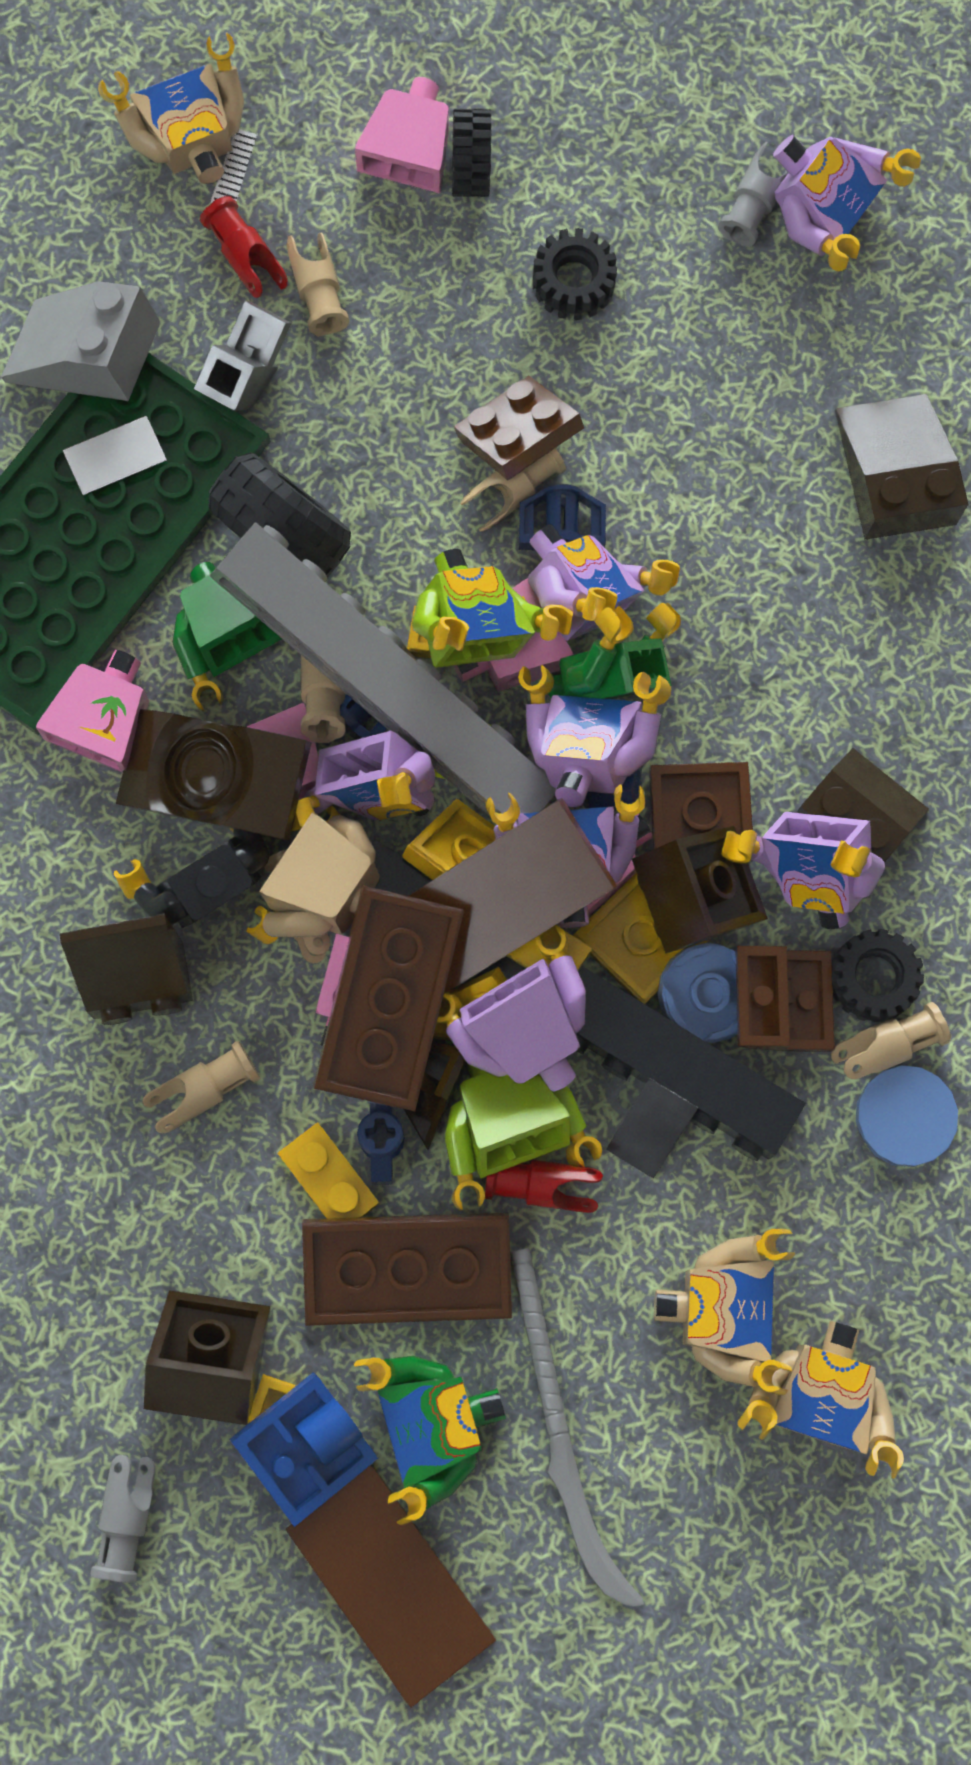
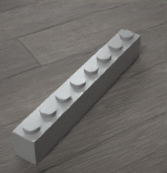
[209,522,556,822]

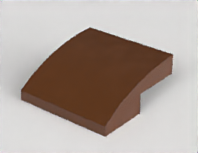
[735,945,835,1052]

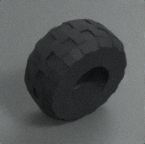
[208,452,351,577]

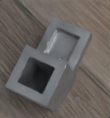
[194,301,292,411]

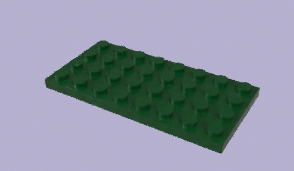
[0,352,271,735]

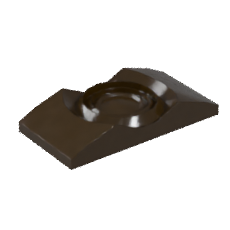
[116,709,312,841]

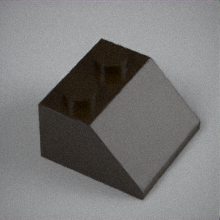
[797,748,929,863]
[632,826,768,954]
[143,1290,271,1425]

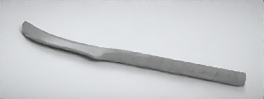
[510,1248,644,1607]

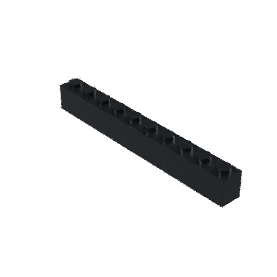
[372,839,806,1161]

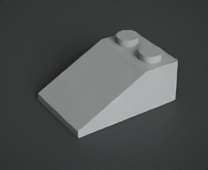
[1,281,161,401]

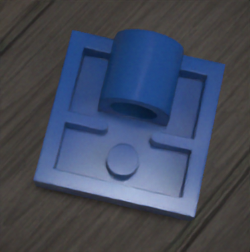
[229,1372,378,1527]

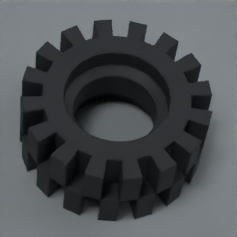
[452,108,492,197]
[532,228,617,320]

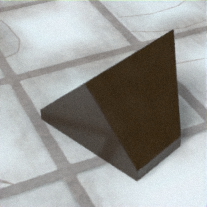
[403,1041,467,1150]

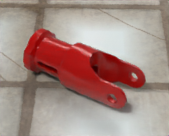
[200,196,288,298]
[485,1160,603,1213]

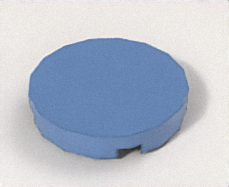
[658,943,738,1043]
[856,1065,958,1167]

